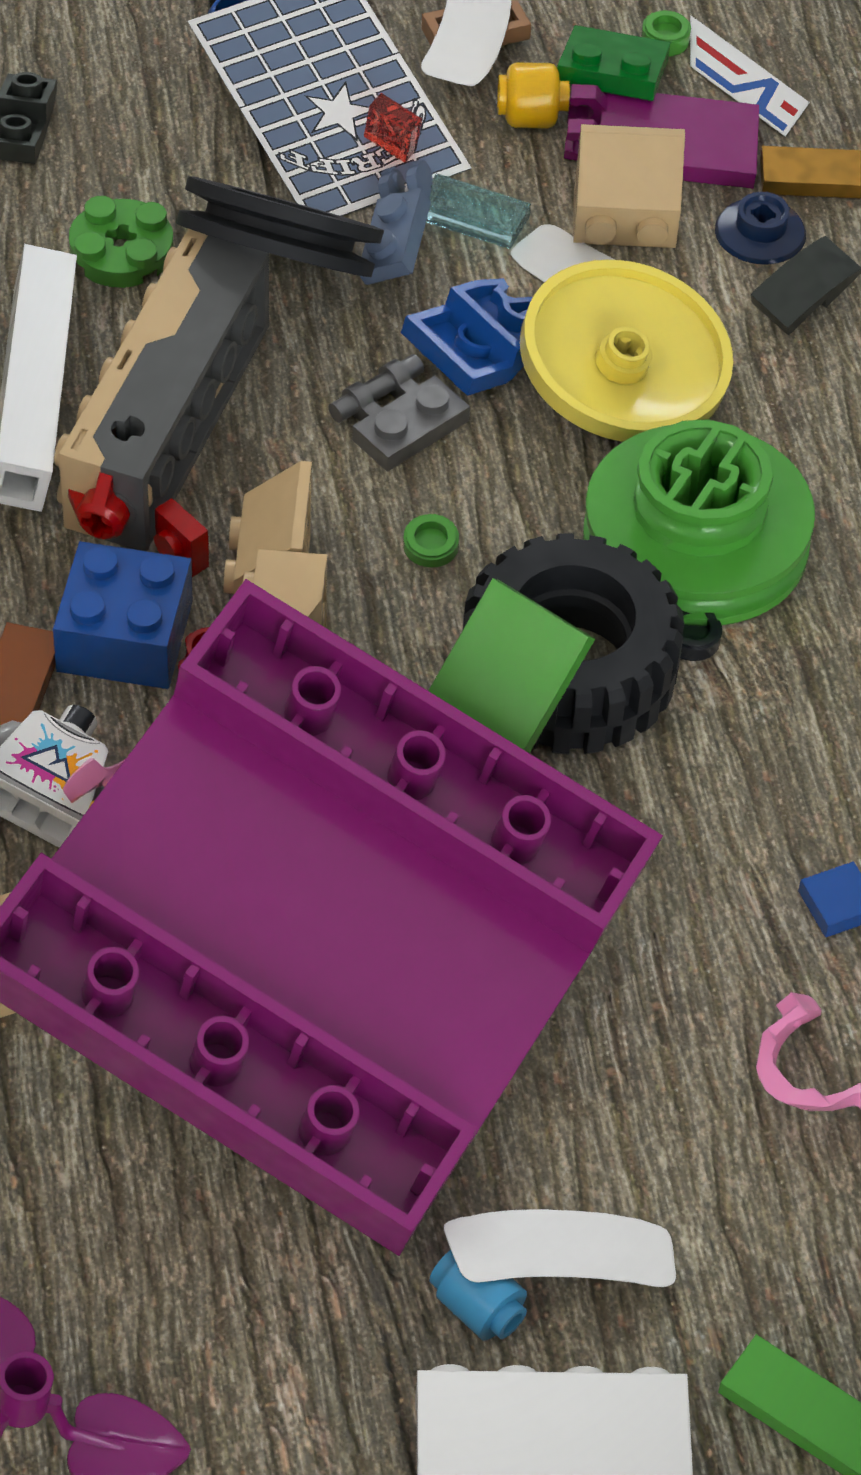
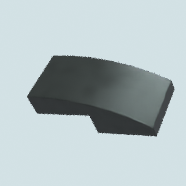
[0,72,57,164]
[750,236,861,336]

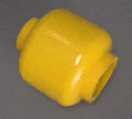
[497,62,570,128]

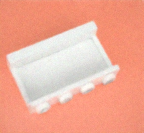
[415,1364,693,1475]

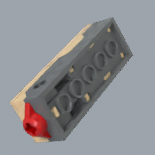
[54,229,269,551]

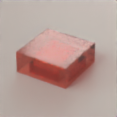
[364,93,423,163]

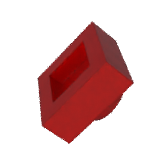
[154,498,209,577]

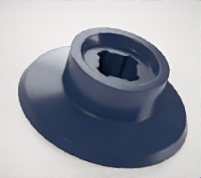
[715,192,806,265]

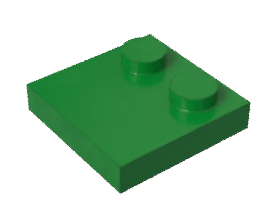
[557,25,671,101]

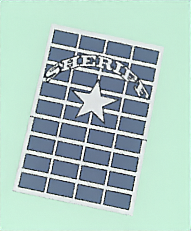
[187,0,471,216]

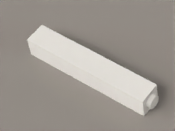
[0,244,77,512]

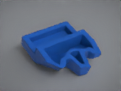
[401,278,533,396]

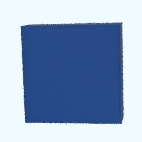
[798,861,861,938]

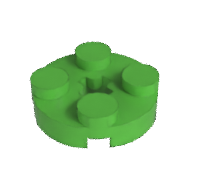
[69,196,174,288]

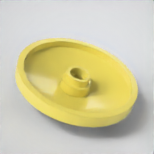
[520,259,733,442]

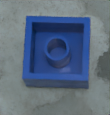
[53,541,193,689]

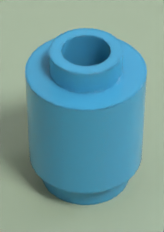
[429,1250,527,1341]

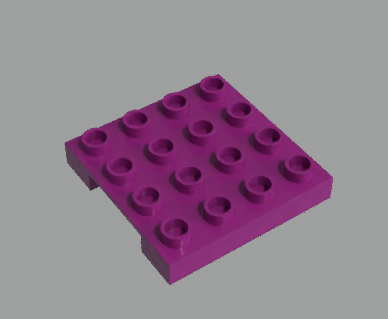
[0,579,663,1256]

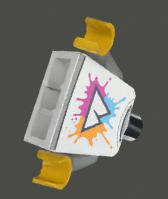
[0,705,108,848]

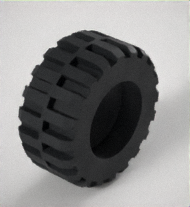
[462,533,684,755]

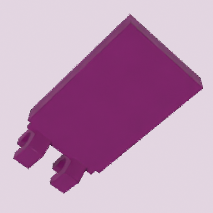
[564,84,759,189]

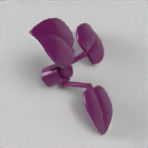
[0,1297,191,1475]

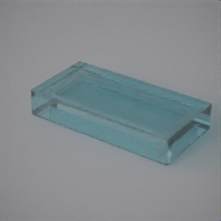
[426,173,531,250]

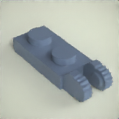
[360,159,433,285]

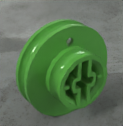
[583,419,815,626]

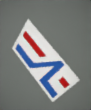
[690,15,810,137]

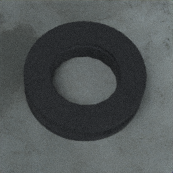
[176,176,384,277]

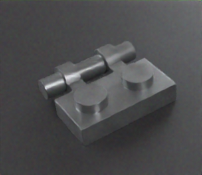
[328,354,470,472]

